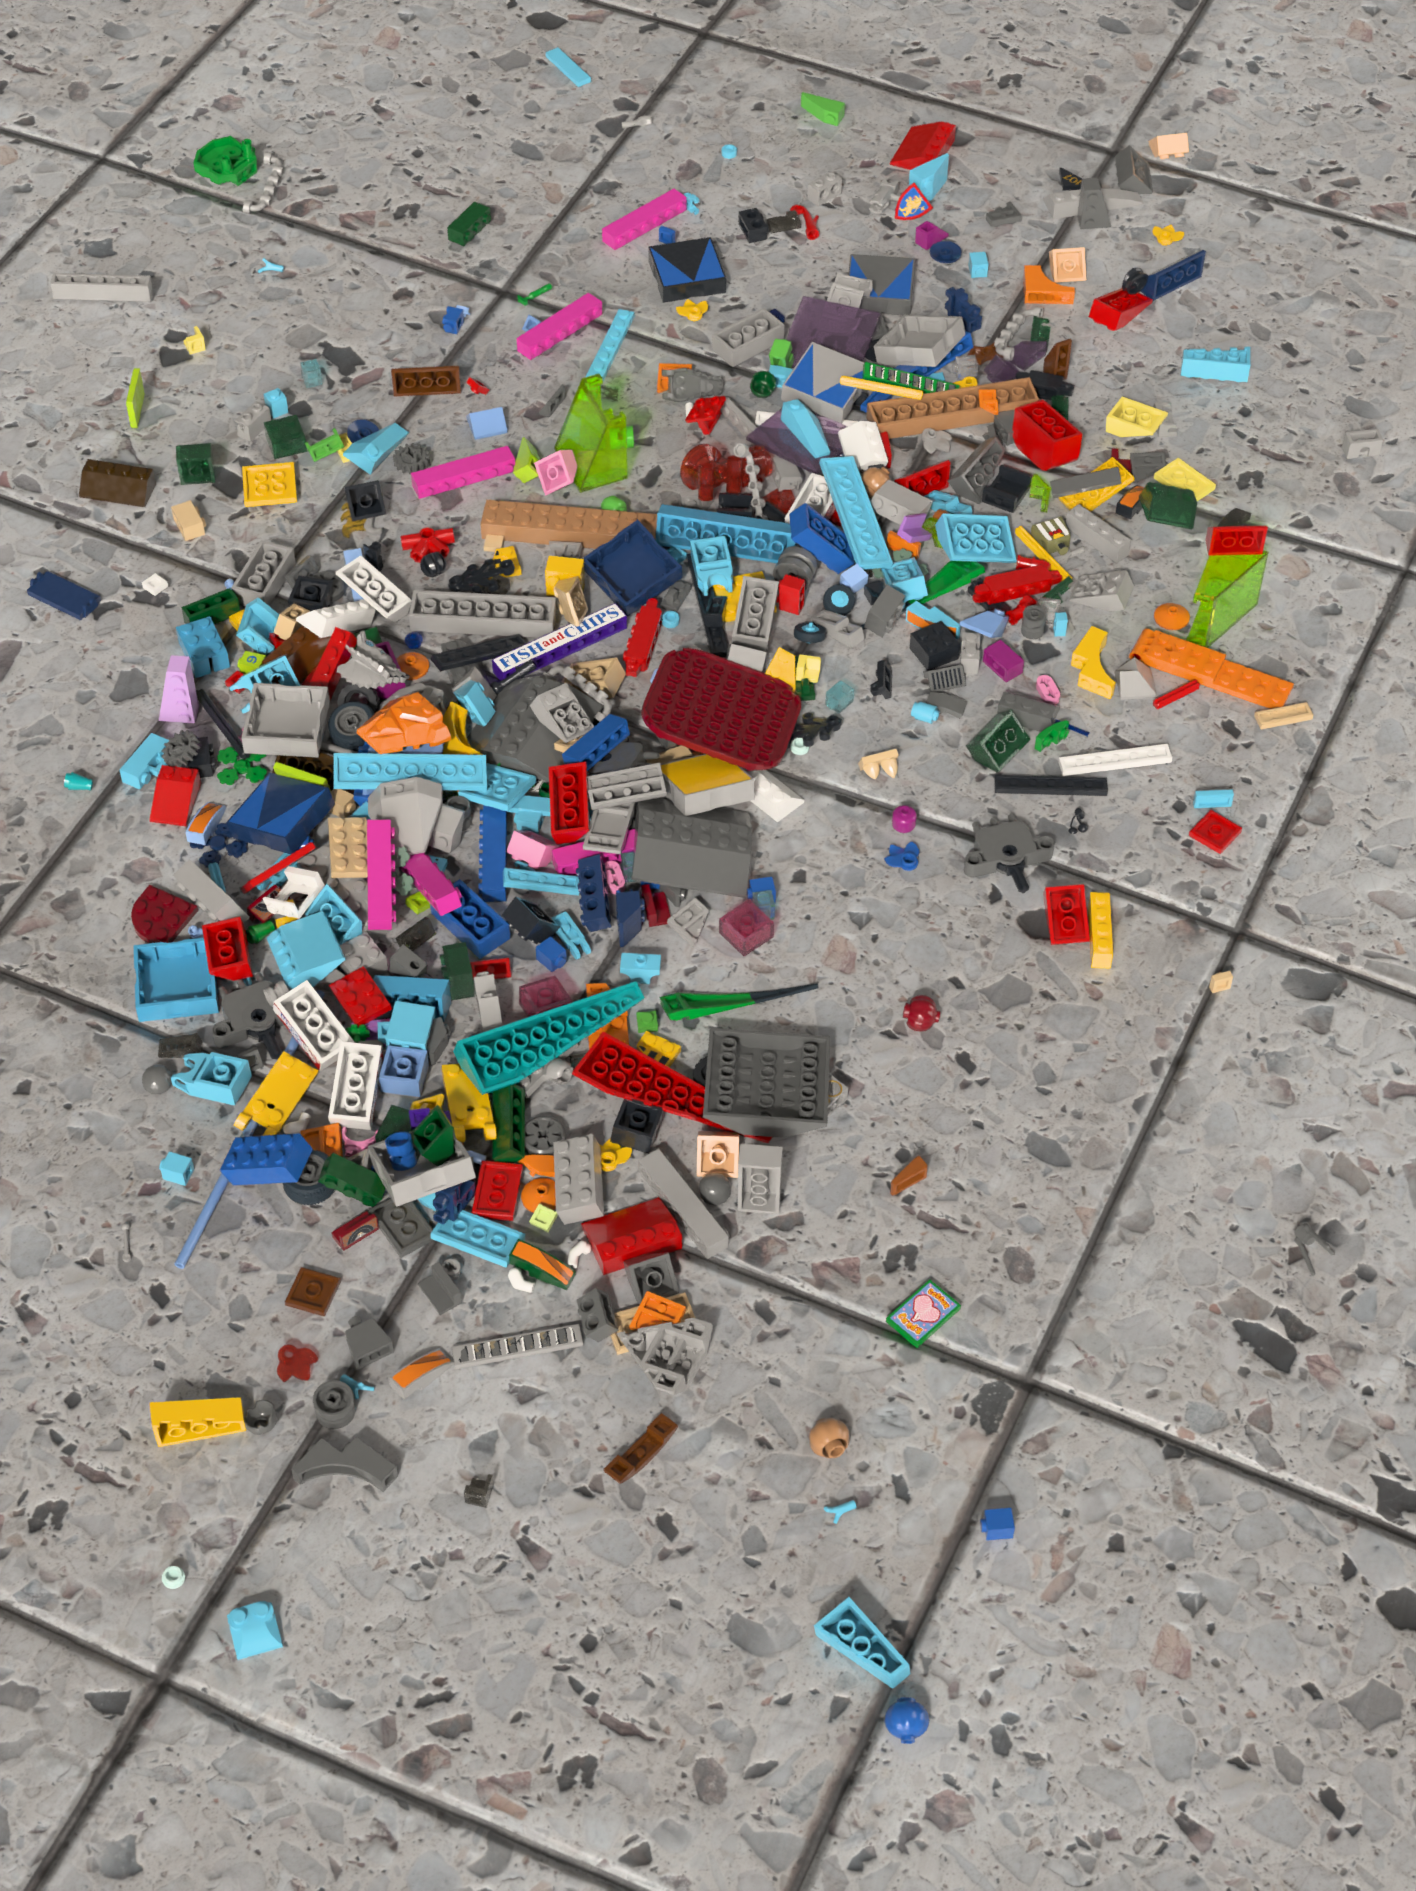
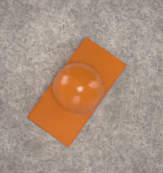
[886,531,921,560]

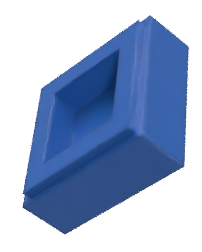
[659,226,675,244]

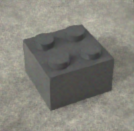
[864,585,906,638]

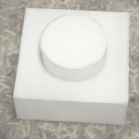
[142,573,168,596]

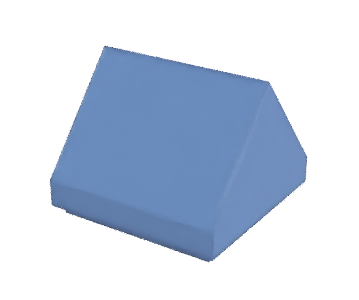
[522,315,541,332]

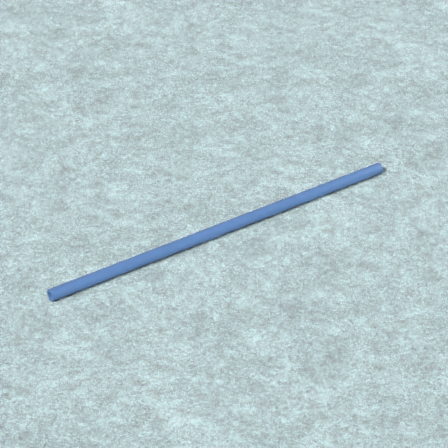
[174,990,325,1269]

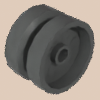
[773,546,817,590]

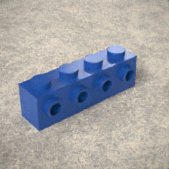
[562,714,630,771]

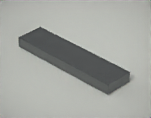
[1050,467,1122,498]

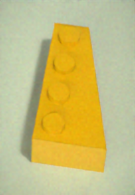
[149,1397,246,1447]

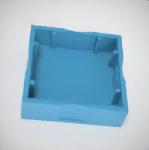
[133,938,219,1022]

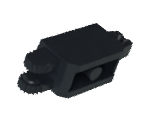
[1015,370,1074,401]

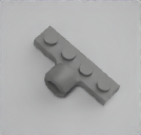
[516,1043,579,1098]

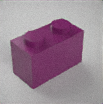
[983,640,1024,683]

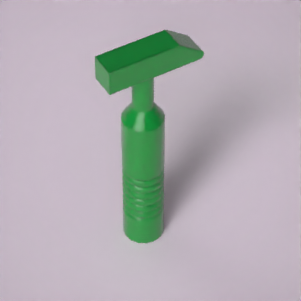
[517,283,552,306]

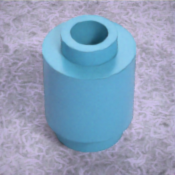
[911,702,940,724]

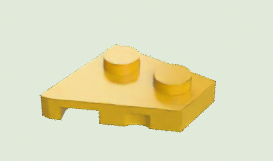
[765,647,795,693]

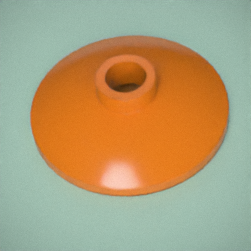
[1154,603,1190,630]
[396,652,429,680]
[521,1178,556,1213]

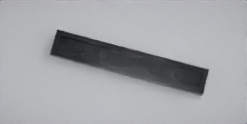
[430,634,527,672]
[994,775,1108,796]

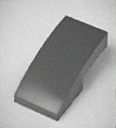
[926,692,967,719]

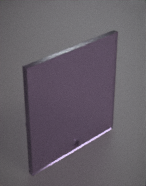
[786,296,880,368]
[746,408,847,474]

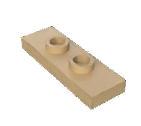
[1254,702,1313,730]

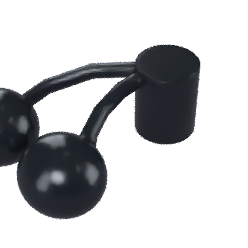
[1068,808,1088,834]

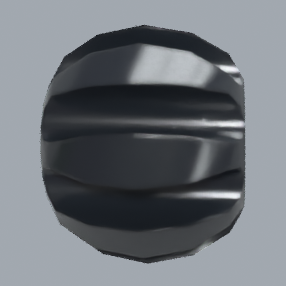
[420,552,447,577]

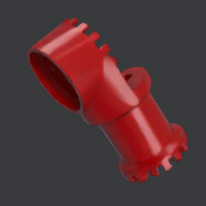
[1016,555,1051,571]
[1005,595,1037,625]

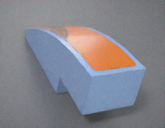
[186,802,226,845]

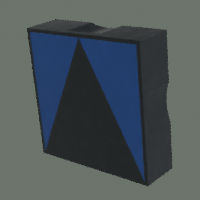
[648,237,726,303]

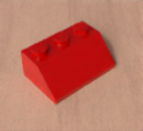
[894,460,951,496]
[1205,526,1268,556]
[202,916,253,981]

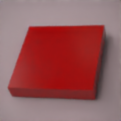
[1189,810,1242,854]

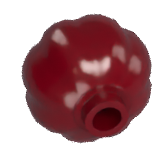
[903,995,941,1032]

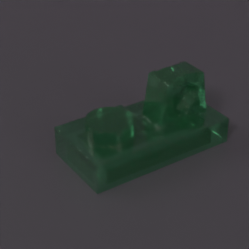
[1038,576,1073,610]

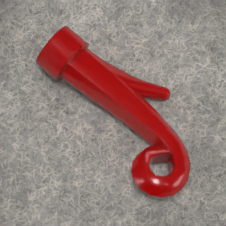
[790,205,819,240]

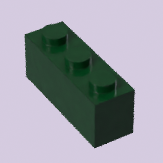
[447,201,491,246]
[181,588,240,624]
[318,1153,385,1207]

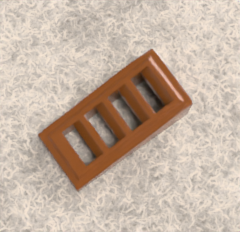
[890,1156,928,1196]

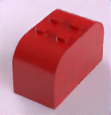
[1012,399,1082,471]

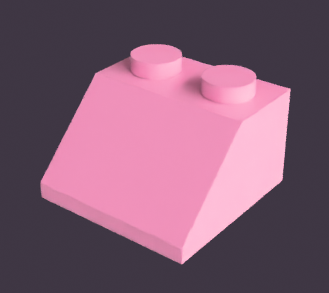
[534,450,577,495]
[506,831,562,869]

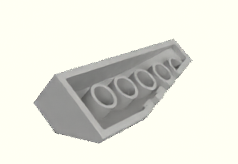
[1043,188,1143,219]

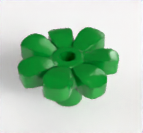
[345,1024,370,1043]

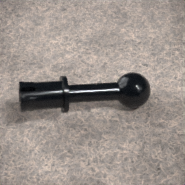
[490,659,537,695]

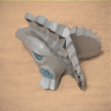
[337,631,410,689]

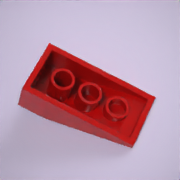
[1088,288,1153,331]

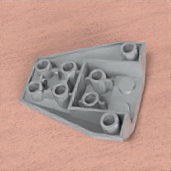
[368,777,443,855]

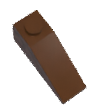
[1043,339,1072,380]

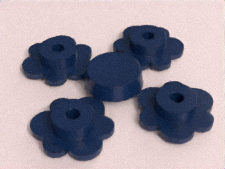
[190,823,247,868]

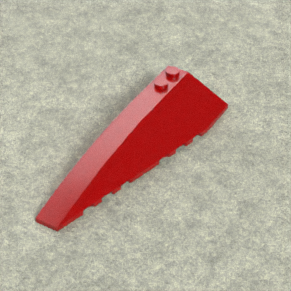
[572,1032,773,1144]

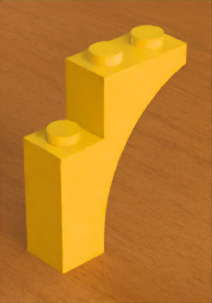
[1071,626,1116,699]
[442,702,483,755]

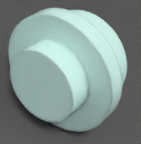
[791,738,809,755]
[162,1566,185,1589]

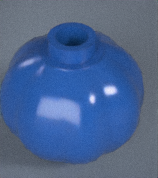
[885,1697,930,1744]

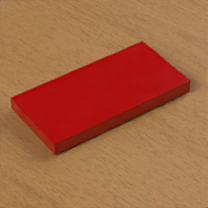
[241,842,316,895]

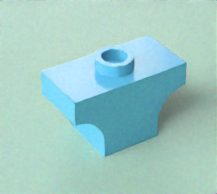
[620,953,661,984]

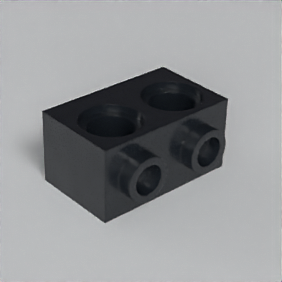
[738,208,769,243]

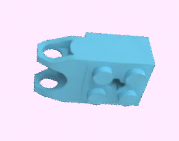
[690,536,733,596]
[229,655,300,713]
[171,1052,252,1106]

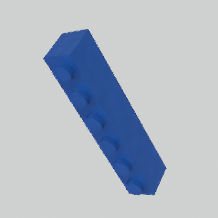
[894,331,974,377]
[478,805,507,902]

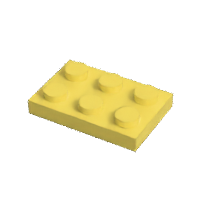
[1154,458,1216,505]

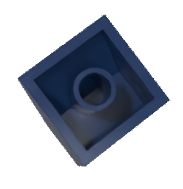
[616,891,645,947]

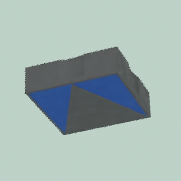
[848,254,915,315]

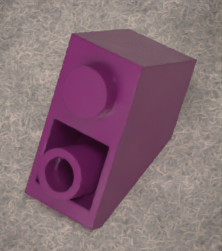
[915,221,949,250]

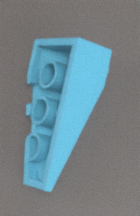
[781,399,830,458]
[343,423,409,475]

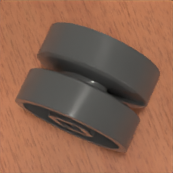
[313,1380,356,1429]

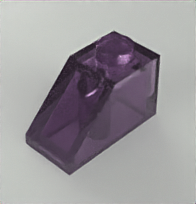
[1010,341,1047,371]
[983,355,1020,383]

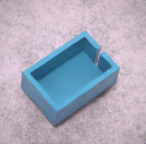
[176,617,230,678]

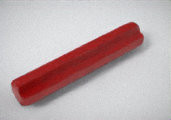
[1153,680,1200,709]

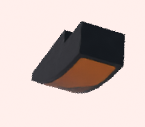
[1116,485,1153,520]

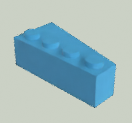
[373,975,452,1022]

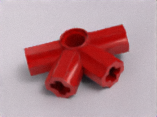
[400,528,455,563]

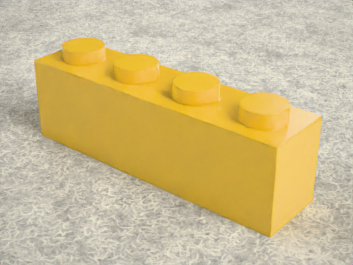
[1088,892,1113,968]

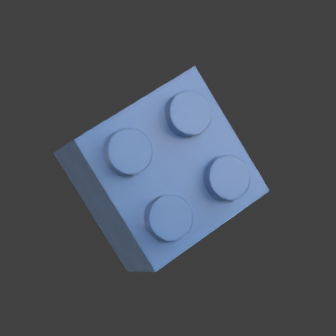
[379,1045,429,1097]

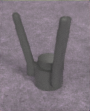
[1294,1223,1335,1276]

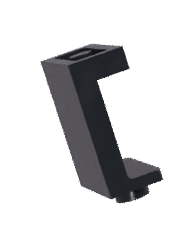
[982,465,1032,513]
[717,493,753,518]

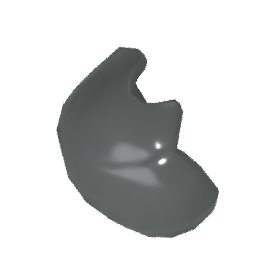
[142,1064,172,1094]
[699,1173,730,1205]
[244,1400,277,1435]

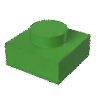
[636,1011,658,1033]

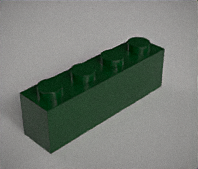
[493,1084,525,1164]

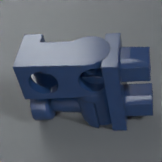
[945,287,982,333]
[433,1180,475,1225]

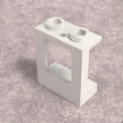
[263,866,325,919]

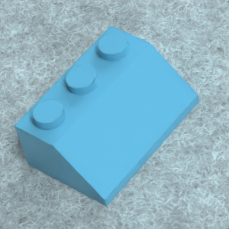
[304,884,362,945]

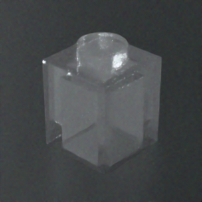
[952,355,978,380]
[1039,597,1064,624]

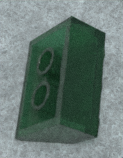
[1139,482,1197,530]
[966,710,1031,773]

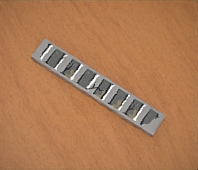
[451,1324,583,1369]

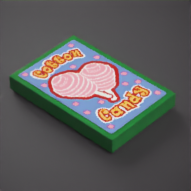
[886,1279,961,1348]

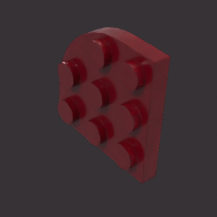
[131,884,198,944]

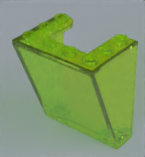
[554,374,628,493]
[1186,550,1269,648]

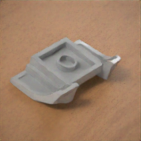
[818,273,872,337]

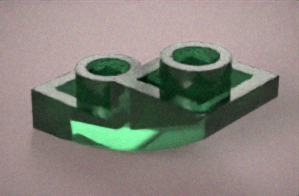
[1051,395,1069,421]

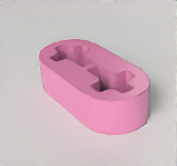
[1036,675,1060,705]
[605,861,625,894]

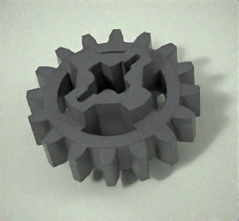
[393,443,430,475]
[161,730,200,767]

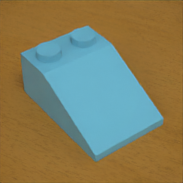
[909,153,949,202]
[881,557,928,603]

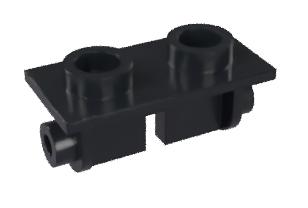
[363,541,384,572]

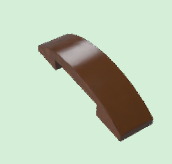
[603,1413,678,1484]

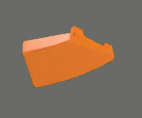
[978,389,998,415]
[518,1155,555,1177]

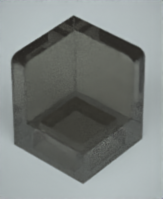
[464,1474,494,1508]

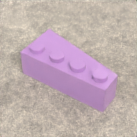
[159,655,199,723]

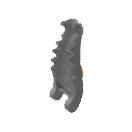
[662,368,723,402]

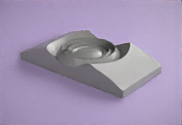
[583,802,636,854]

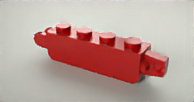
[972,565,1062,605]
[623,598,662,677]

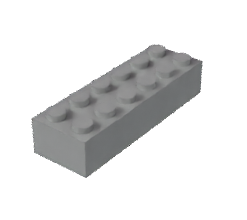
[297,843,397,941]

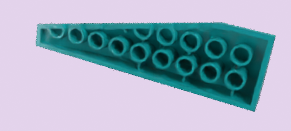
[453,981,645,1095]

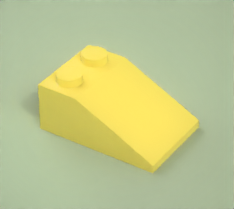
[1106,397,1168,437]

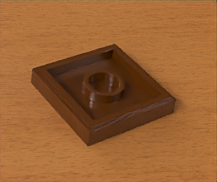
[285,1267,341,1317]

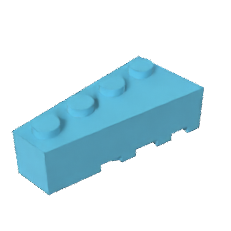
[1181,347,1250,382]
[814,1597,911,1689]

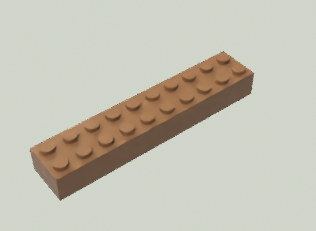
[866,377,1039,439]
[481,499,657,549]

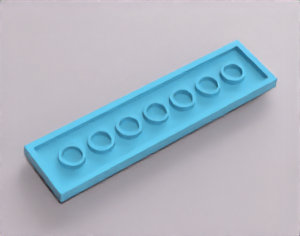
[819,456,893,570]
[334,753,487,791]

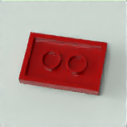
[329,966,392,1028]
[472,1161,523,1221]

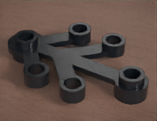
[448,559,515,594]
[787,713,842,748]

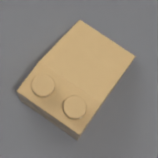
[554,576,588,627]
[562,657,626,699]

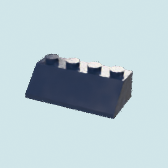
[1141,250,1206,301]

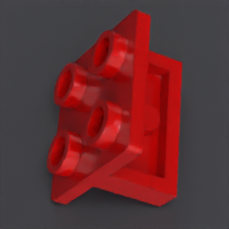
[685,396,726,435]

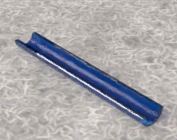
[1054,719,1090,737]

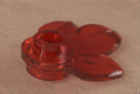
[277,1345,318,1382]

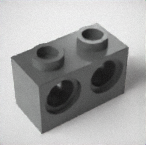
[576,1288,619,1342]

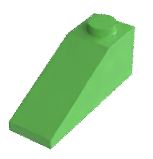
[801,92,845,126]

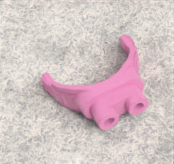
[342,1127,380,1157]

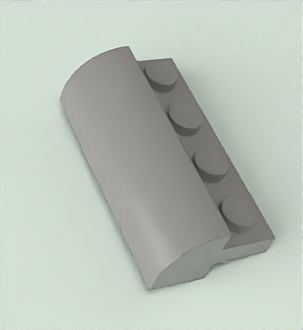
[587,763,667,810]

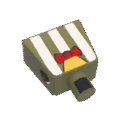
[1031,516,1070,555]

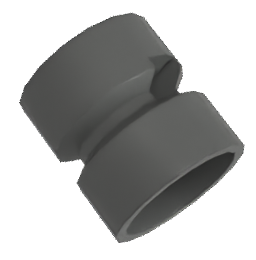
[1021,605,1046,639]
[446,796,471,831]

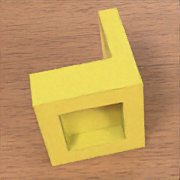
[183,326,206,354]
[796,654,821,683]

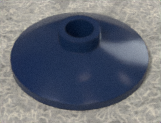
[930,241,962,263]
[347,419,379,443]

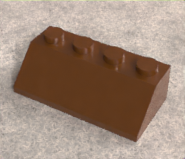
[391,366,461,397]
[262,626,331,684]

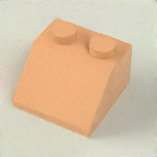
[1149,133,1189,160]
[1049,247,1086,283]
[697,1131,739,1178]

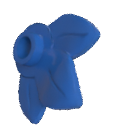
[884,842,920,871]

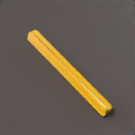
[840,376,923,400]
[1015,526,1072,585]

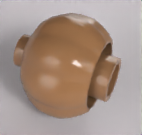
[861,467,891,499]
[809,1418,850,1458]

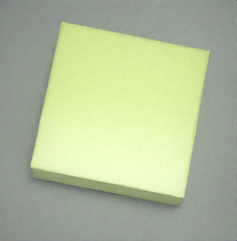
[529,1204,558,1232]

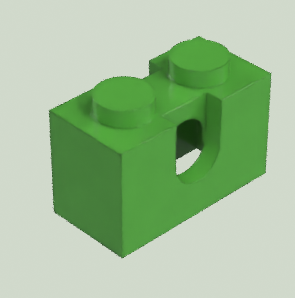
[769,338,794,369]

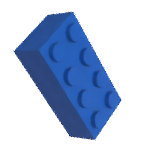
[789,503,854,574]
[430,879,510,959]
[220,1133,313,1185]

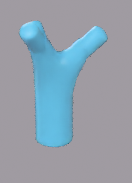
[258,258,284,273]
[340,1374,374,1399]
[824,1500,856,1524]

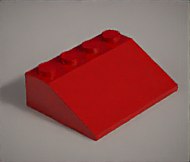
[890,121,956,170]
[581,1197,682,1276]

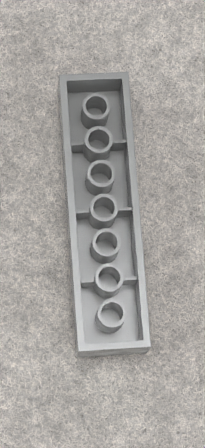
[409,590,557,638]

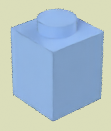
[840,564,868,594]

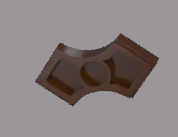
[966,342,1009,365]

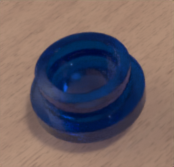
[405,632,423,649]

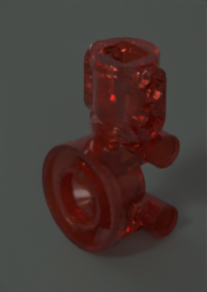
[680,444,773,501]

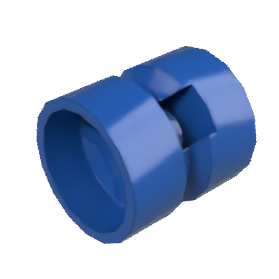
[385,1132,418,1171]

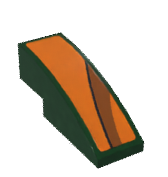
[509,1239,576,1290]

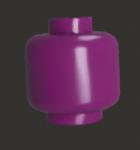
[892,805,917,833]

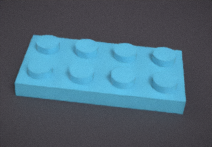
[431,1210,525,1268]

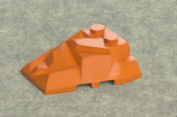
[357,692,451,754]

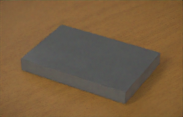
[369,1198,433,1258]

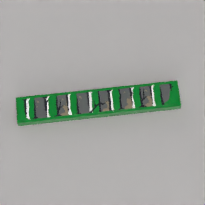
[862,362,960,394]

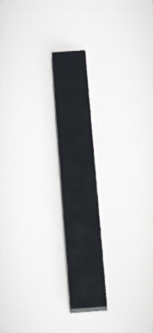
[686,553,728,658]

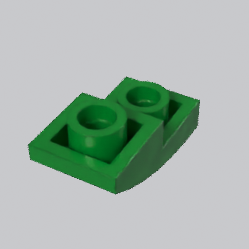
[1034,720,1069,752]

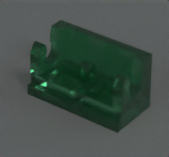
[1029,316,1051,352]

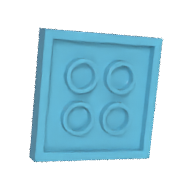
[458,763,536,811]

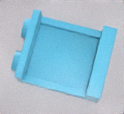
[236,598,279,655]
[385,1001,435,1050]

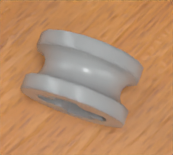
[442,1259,461,1280]

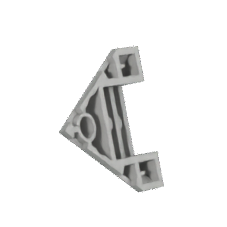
[617,1318,713,1395]

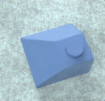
[959,608,1009,638]

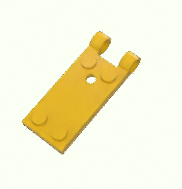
[234,1051,319,1136]
[441,1064,496,1142]

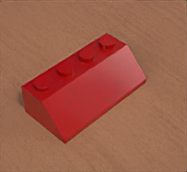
[549,762,589,844]

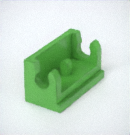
[305,428,345,462]

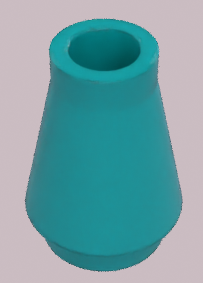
[64,772,93,791]

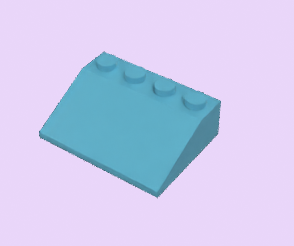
[935,513,1017,563]
[267,911,346,990]

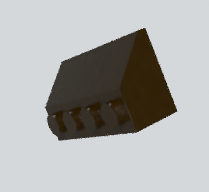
[79,459,156,508]
[272,749,343,791]

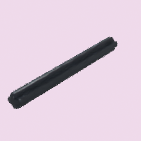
[196,689,250,759]

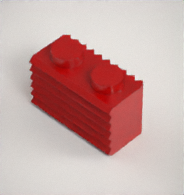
[777,574,805,615]

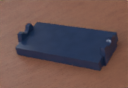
[27,571,101,621]

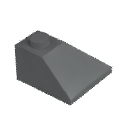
[623,1252,679,1306]

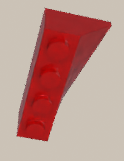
[301,627,357,700]

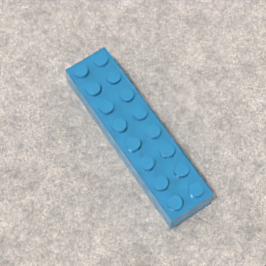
[656,504,798,563]

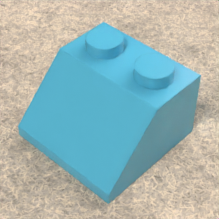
[453,680,496,727]

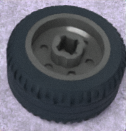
[328,701,375,751]
[283,1150,335,1205]

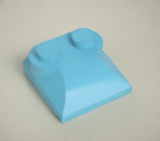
[227,1601,283,1660]

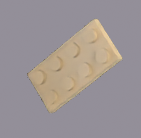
[328,817,367,878]

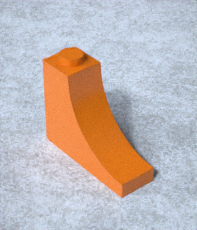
[1023,265,1075,304]

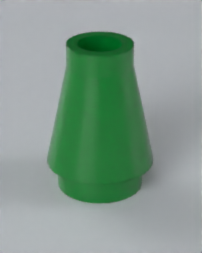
[246,921,275,944]

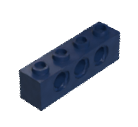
[576,854,612,932]

